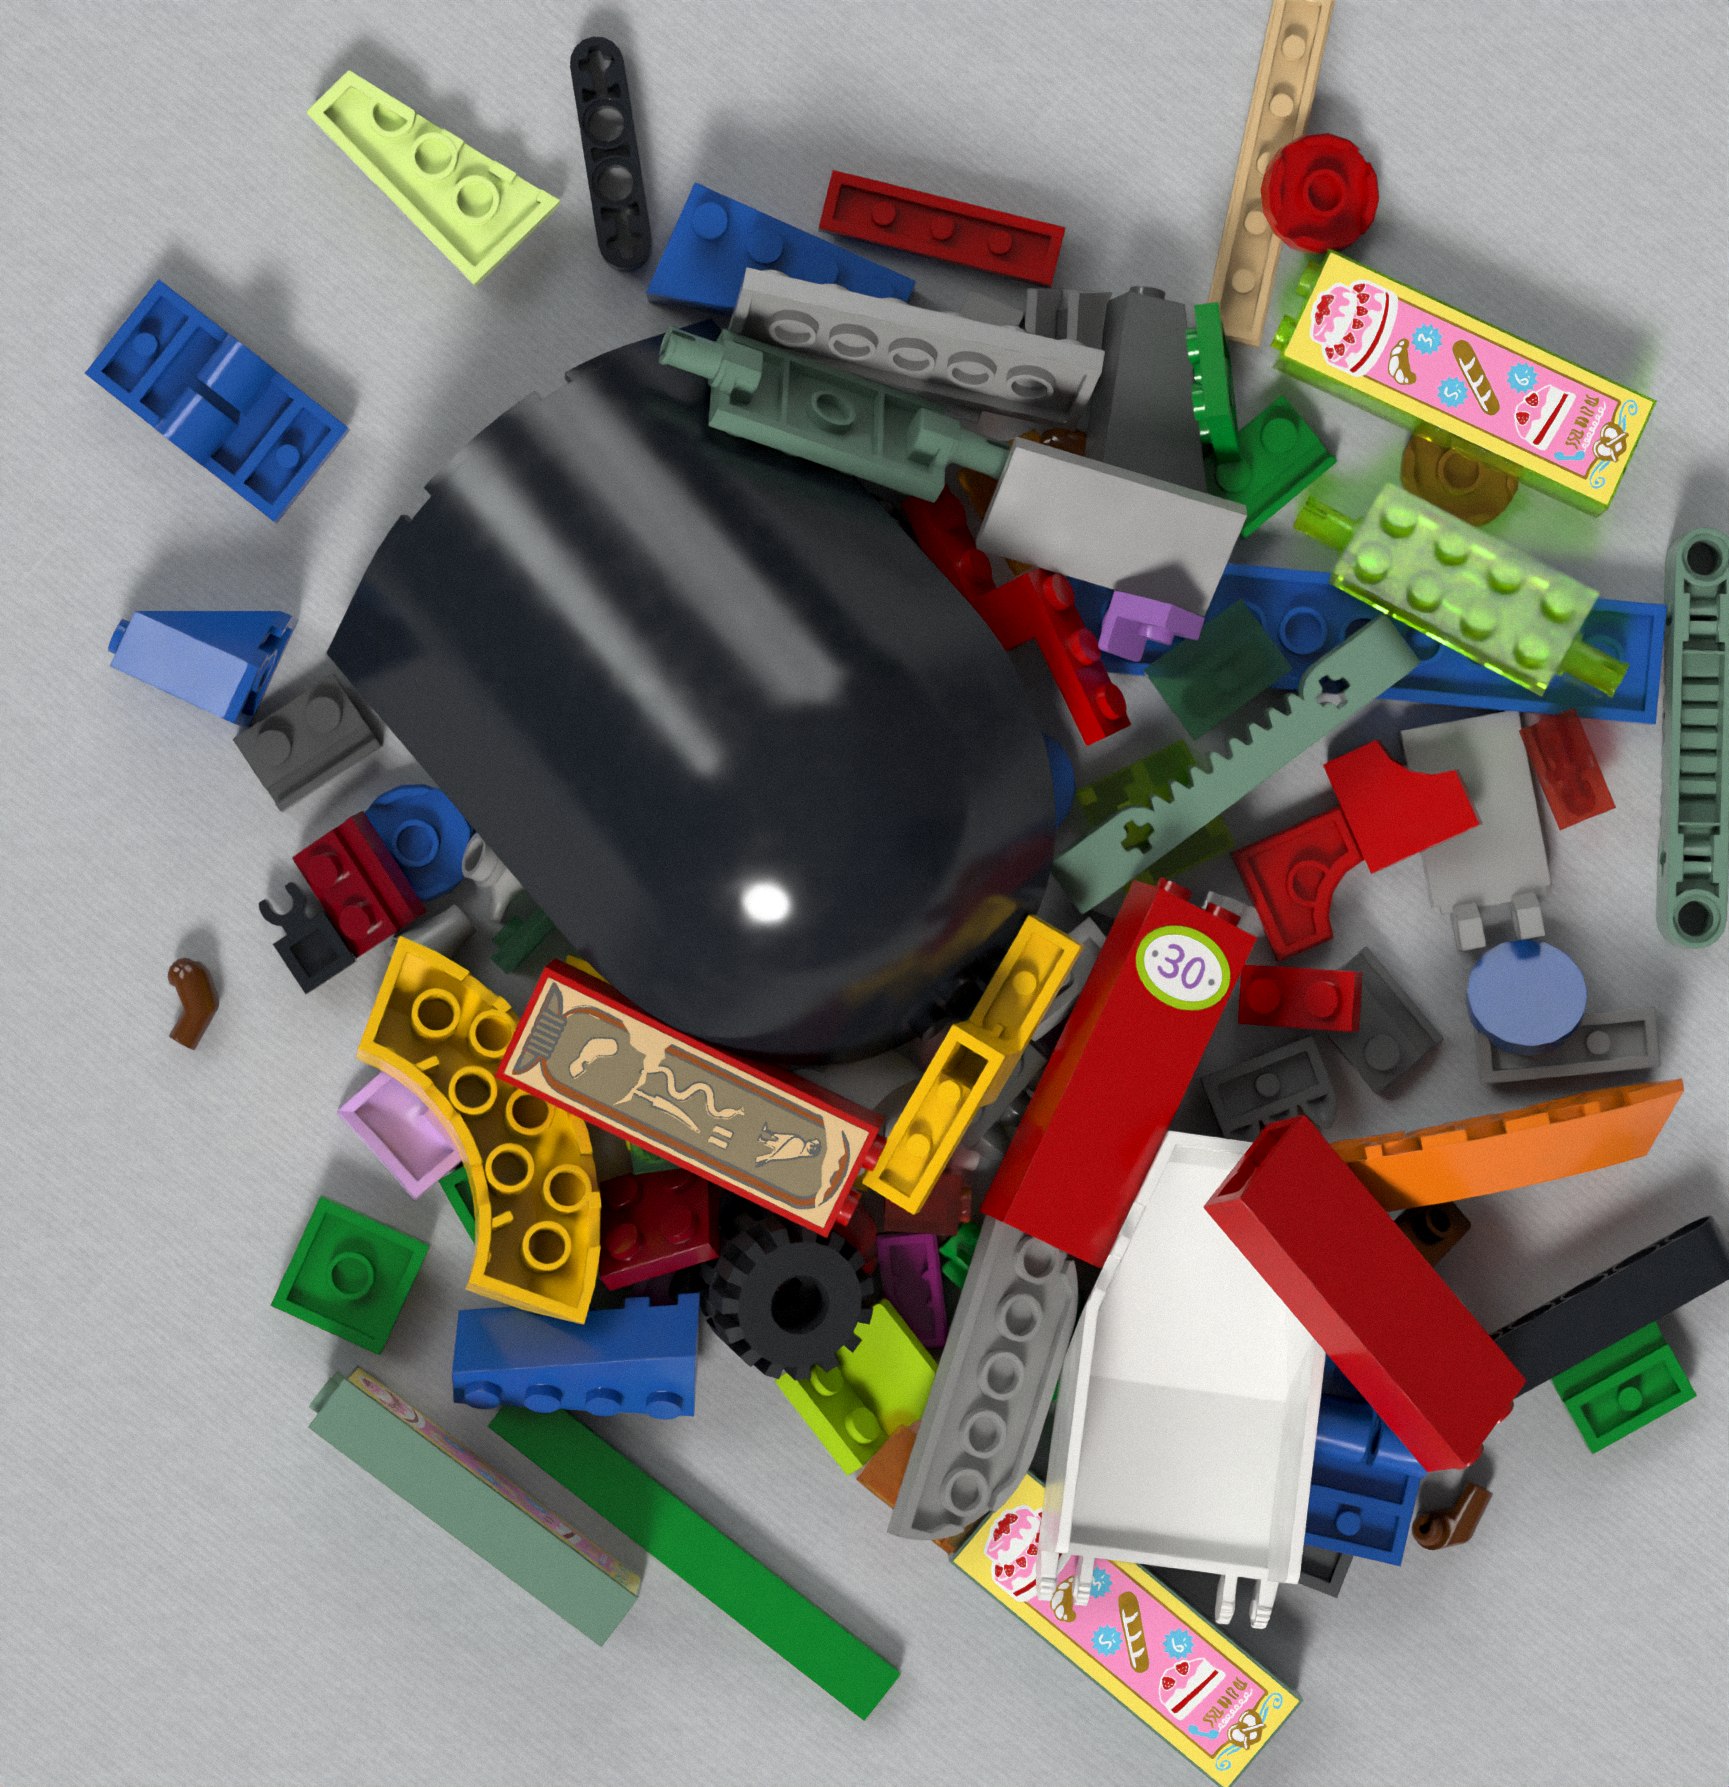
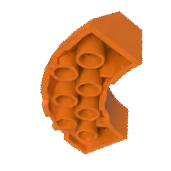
[1329,1078,1684,1212]

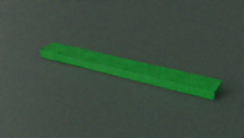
[487,1406,901,1721]

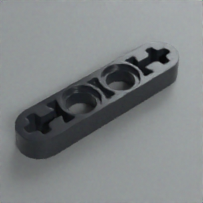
[570,36,653,272]

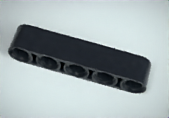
[1489,1216,1729,1399]

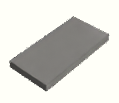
[976,437,1247,616]

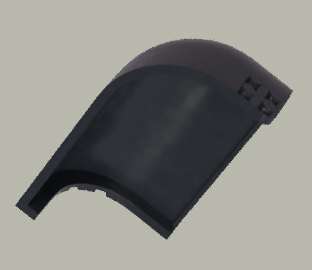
[326,318,1055,1066]

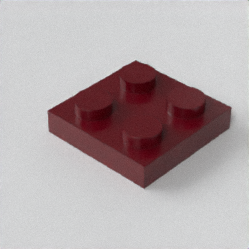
[599,1161,720,1291]

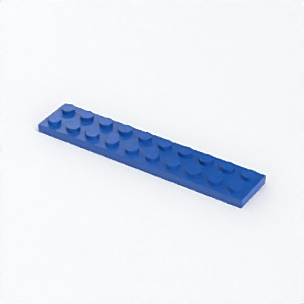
[1066,563,1667,725]

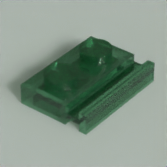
[1142,598,1293,741]
[490,906,557,975]

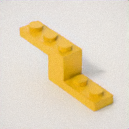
[862,914,1085,1215]

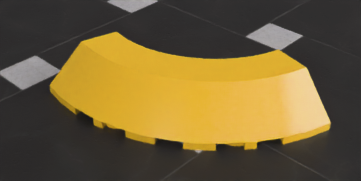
[356,936,601,1325]

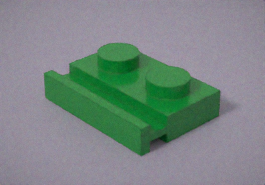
[1203,395,1338,539]
[1549,1321,1697,1454]

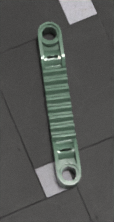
[1656,527,1729,949]
[1050,613,1421,914]

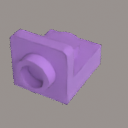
[1098,590,1205,662]

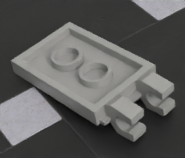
[1398,711,1552,951]

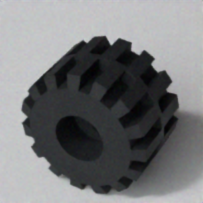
[698,1206,874,1380]

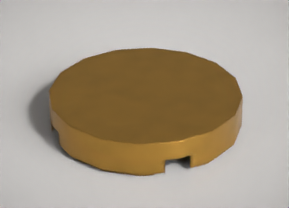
[1399,422,1520,532]

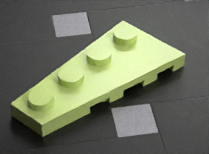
[306,70,561,287]

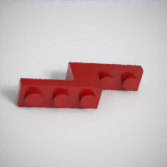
[900,483,1132,746]

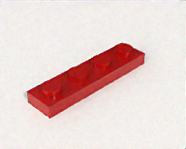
[818,170,1066,289]

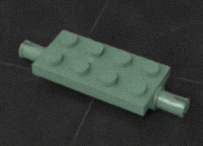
[659,325,1010,503]

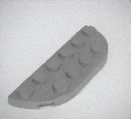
[887,1215,1078,1540]

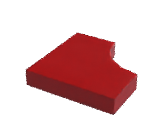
[1323,740,1483,874]
[1230,805,1365,962]

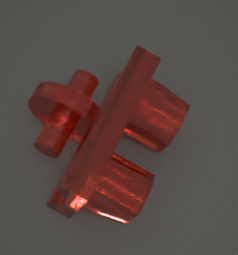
[1518,707,1616,830]

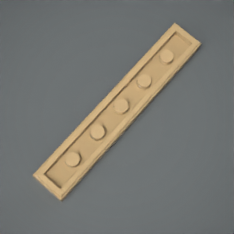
[1207,0,1335,349]

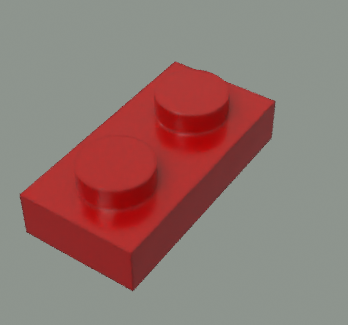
[1238,964,1363,1032]

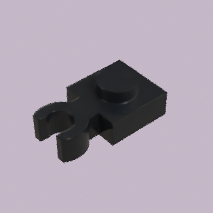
[258,882,358,994]

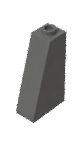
[1085,286,1207,494]

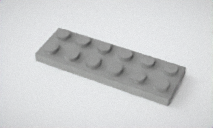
[728,267,1105,432]

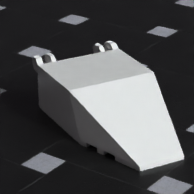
[1036,1131,1326,1629]

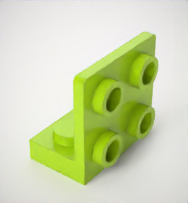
[774,1299,939,1476]

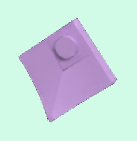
[337,1071,462,1200]

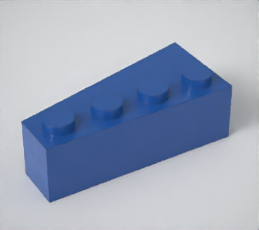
[646,182,916,315]
[452,1293,700,1420]

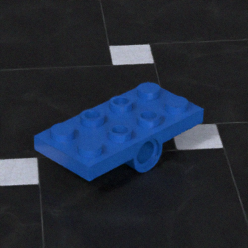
[85,279,350,524]
[1304,1353,1427,1567]

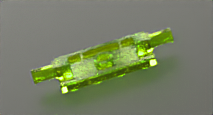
[1293,481,1630,699]

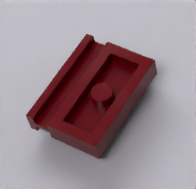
[292,811,428,959]

